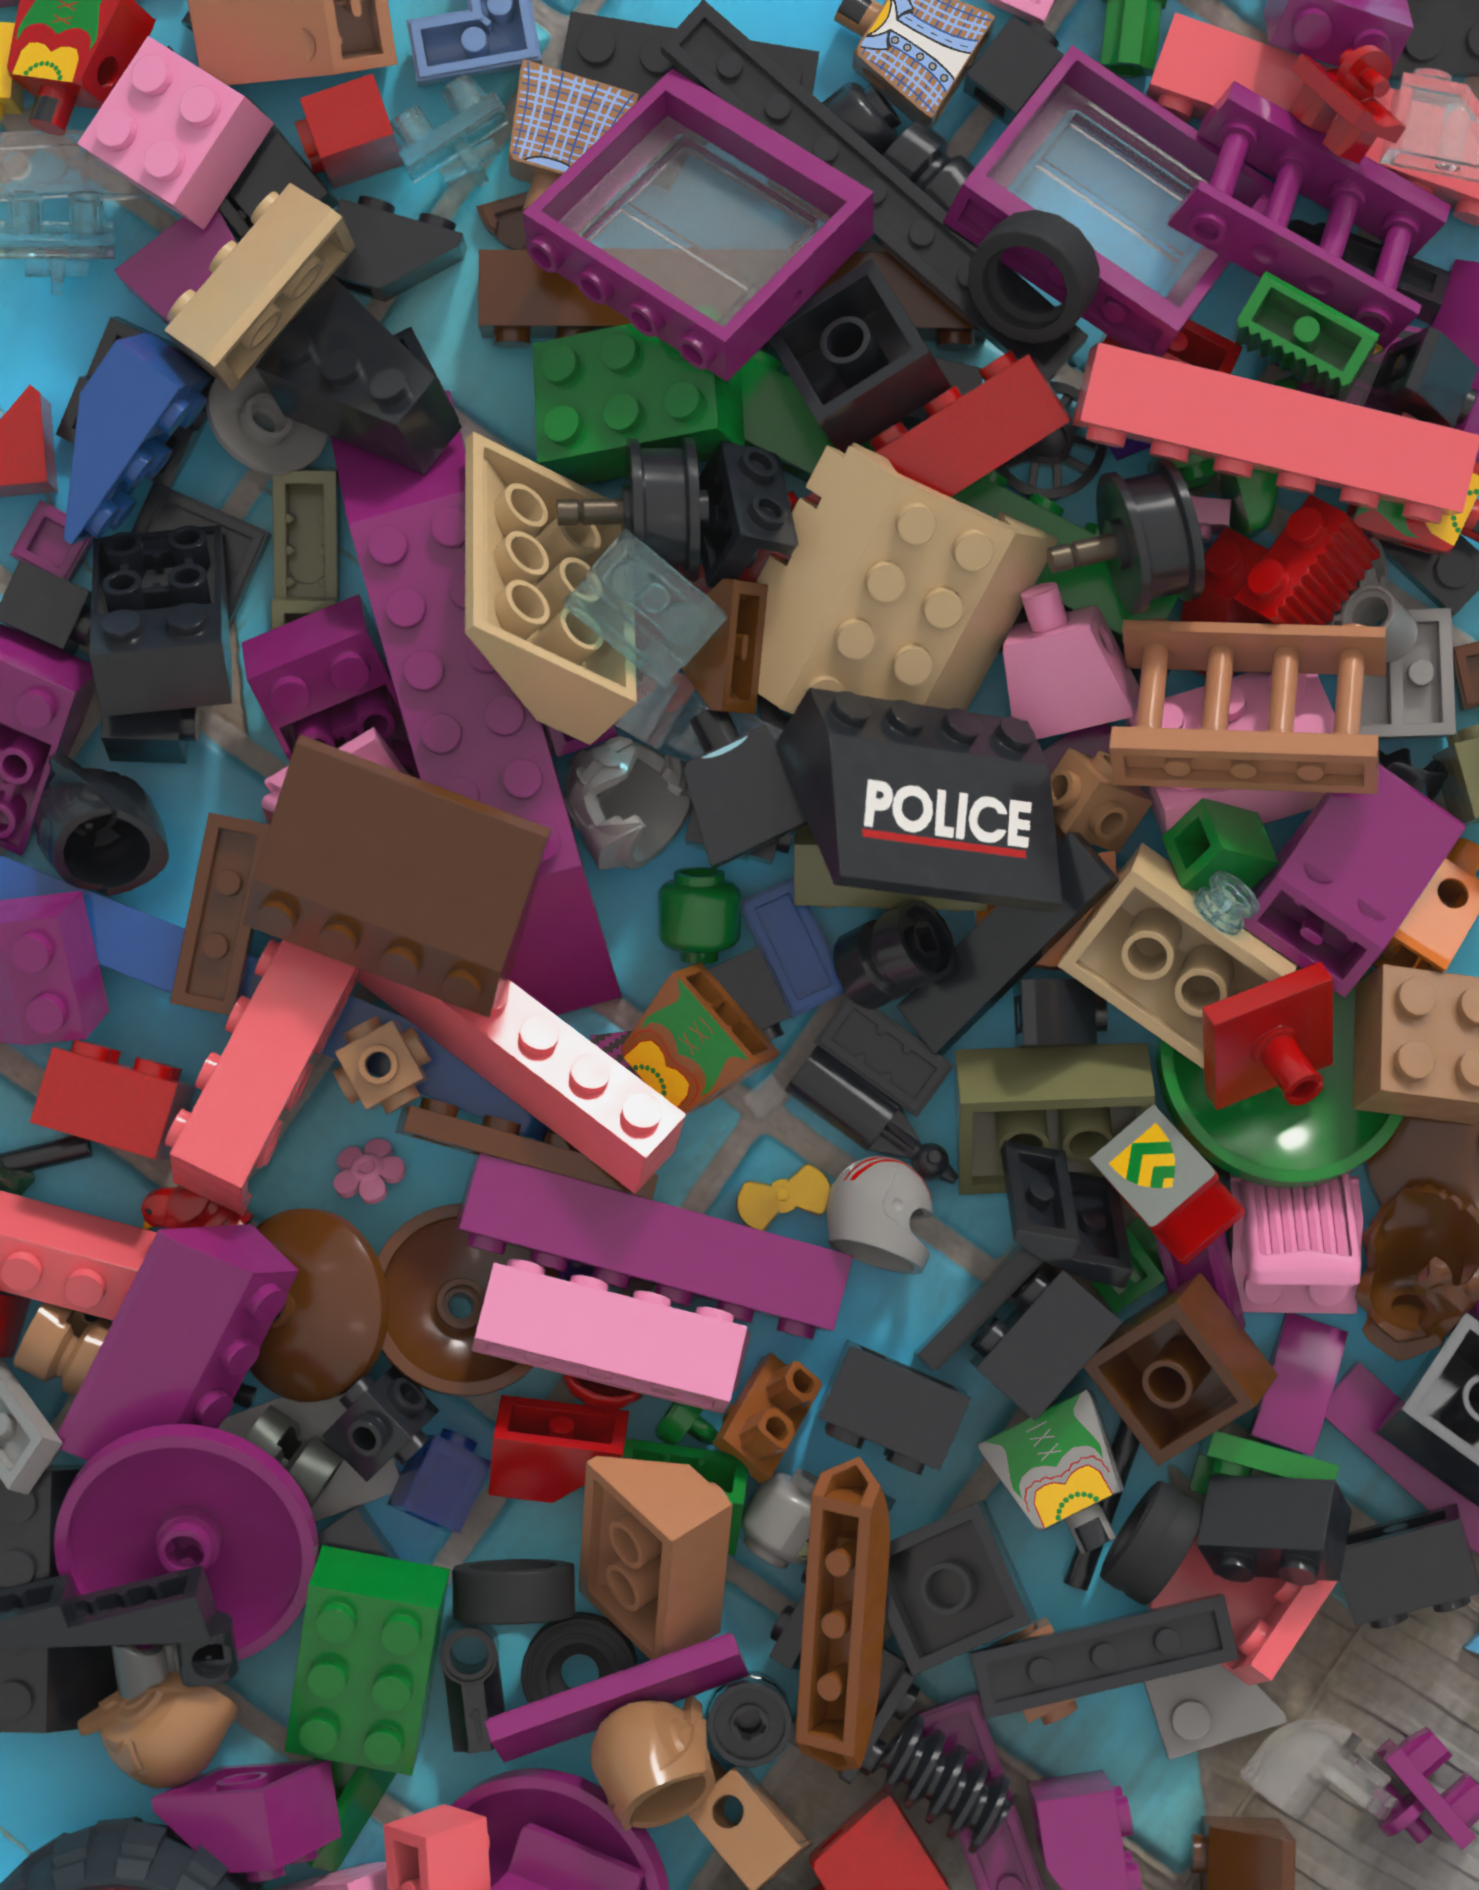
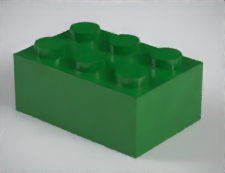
[532,307,745,485]
[284,1545,450,1776]

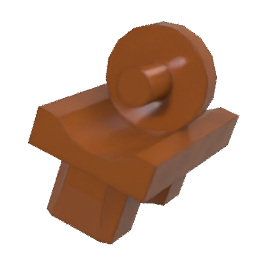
[713,1352,822,1483]

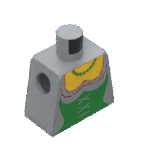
[977,1390,1124,1555]

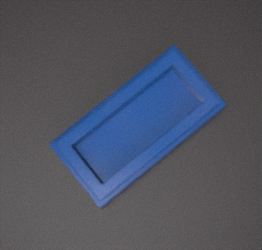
[741,876,846,1018]

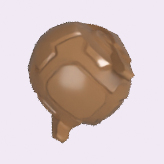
[77,1671,239,1788]
[590,1695,715,1832]

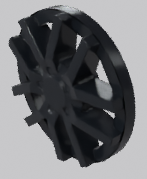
[994,381,1107,501]

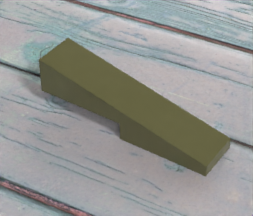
[271,468,341,630]

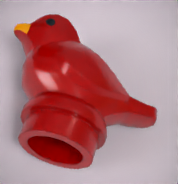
[141,1185,254,1230]

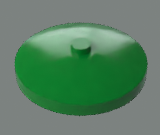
[1156,965,1403,1188]

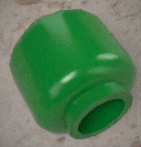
[658,867,741,964]

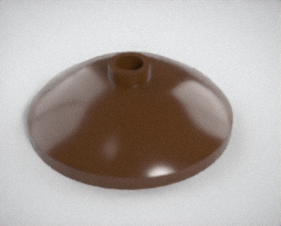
[377,1204,559,1397]
[249,1208,389,1402]

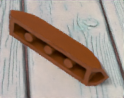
[795,1456,890,1772]

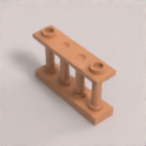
[1109,618,1386,794]

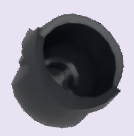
[36,752,169,896]

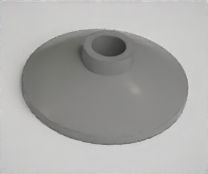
[206,360,328,475]

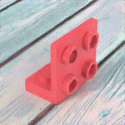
[1148,1532,1342,1686]

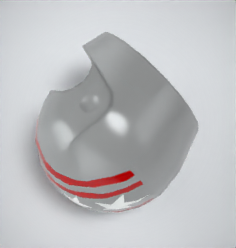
[826,1156,933,1275]

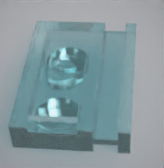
[563,528,727,689]

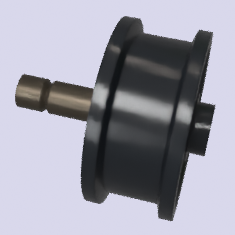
[557,437,709,583]
[1047,460,1205,614]

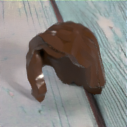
[1355,1183,1479,1361]

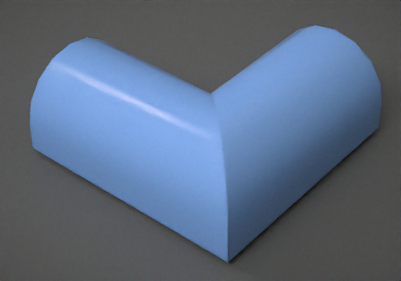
[406,0,543,87]

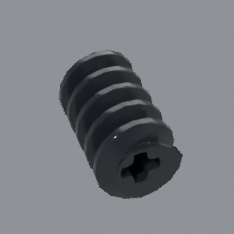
[871,1714,1016,1855]

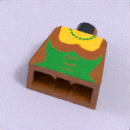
[621,962,781,1115]

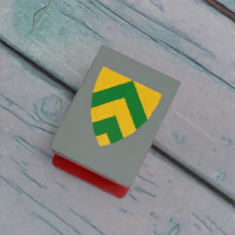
[1090,1104,1245,1265]

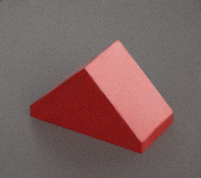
[0,385,58,497]

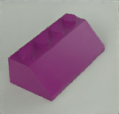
[57,1224,299,1461]

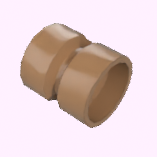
[14,1302,113,1397]

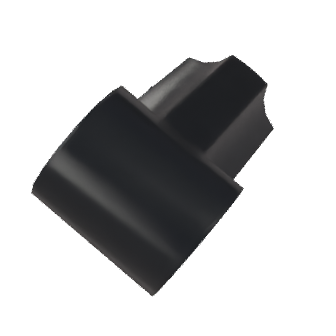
[440,1620,506,1753]

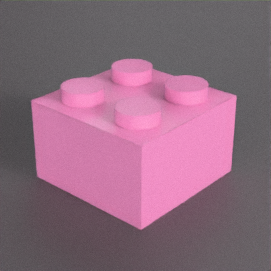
[77,36,274,230]

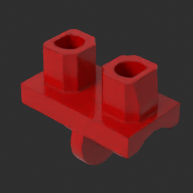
[1288,45,1406,164]

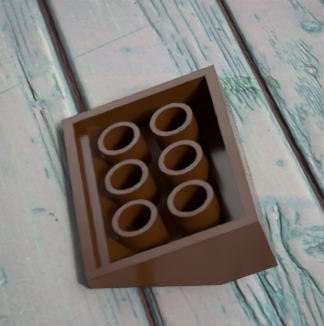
[243,735,552,1018]

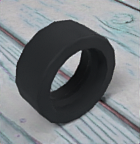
[968,210,1100,344]
[452,1559,575,1625]

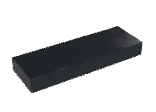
[915,1244,1044,1371]

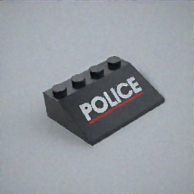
[775,687,1062,913]

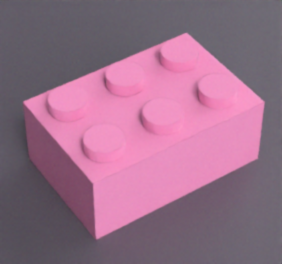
[1126,672,1335,836]

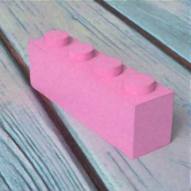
[471,1259,748,1414]

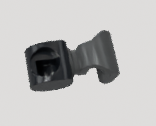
[111,1611,239,1699]

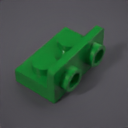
[1189,1431,1339,1496]

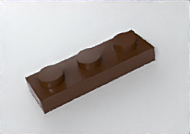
[170,812,270,1016]

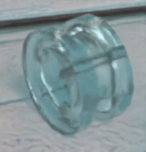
[1193,870,1260,935]

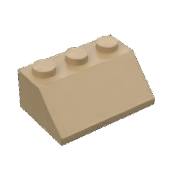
[164,183,356,392]
[1057,842,1297,1069]

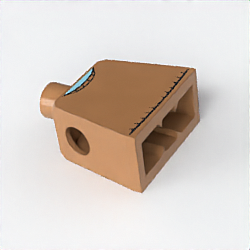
[688,1752,813,1890]

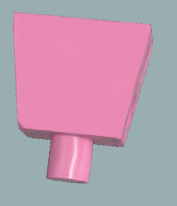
[1003,582,1139,739]

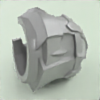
[564,736,693,870]

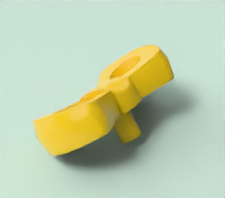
[736,1163,831,1231]

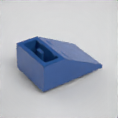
[64,332,211,545]

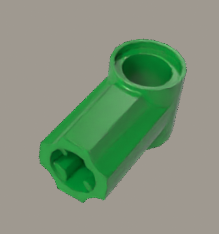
[1100,0,1167,78]

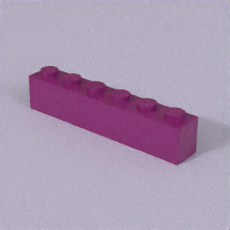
[455,1153,853,1340]

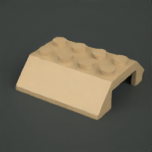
[756,442,1058,714]

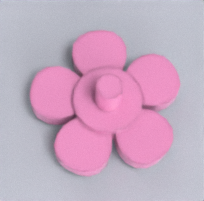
[333,1138,406,1204]

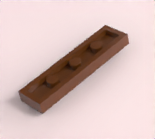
[395,1097,659,1200]

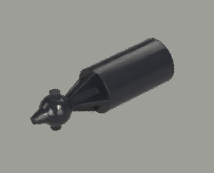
[784,1045,959,1184]

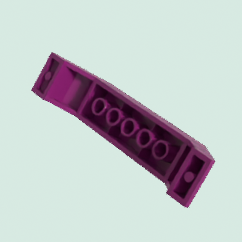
[330,390,622,1016]

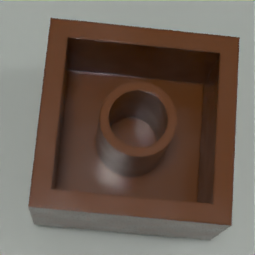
[1083,1272,1278,1466]

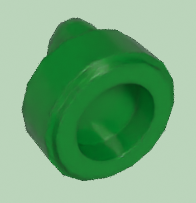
[654,1402,718,1445]

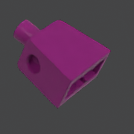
[114,209,237,325]

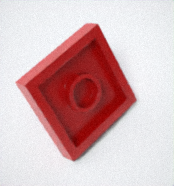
[1202,961,1333,1110]

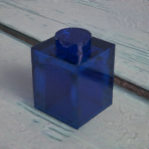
[387,1428,491,1533]

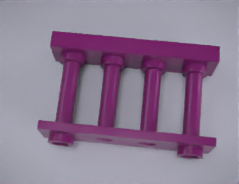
[1166,81,1451,348]

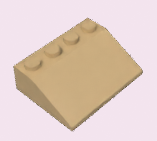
[465,432,637,745]

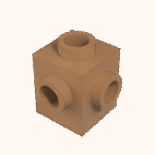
[1050,748,1153,853]
[333,1016,432,1115]

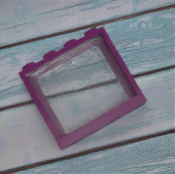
[943,45,1274,358]
[523,69,874,382]

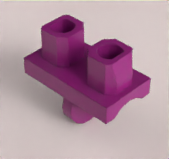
[1375,1727,1479,1850]

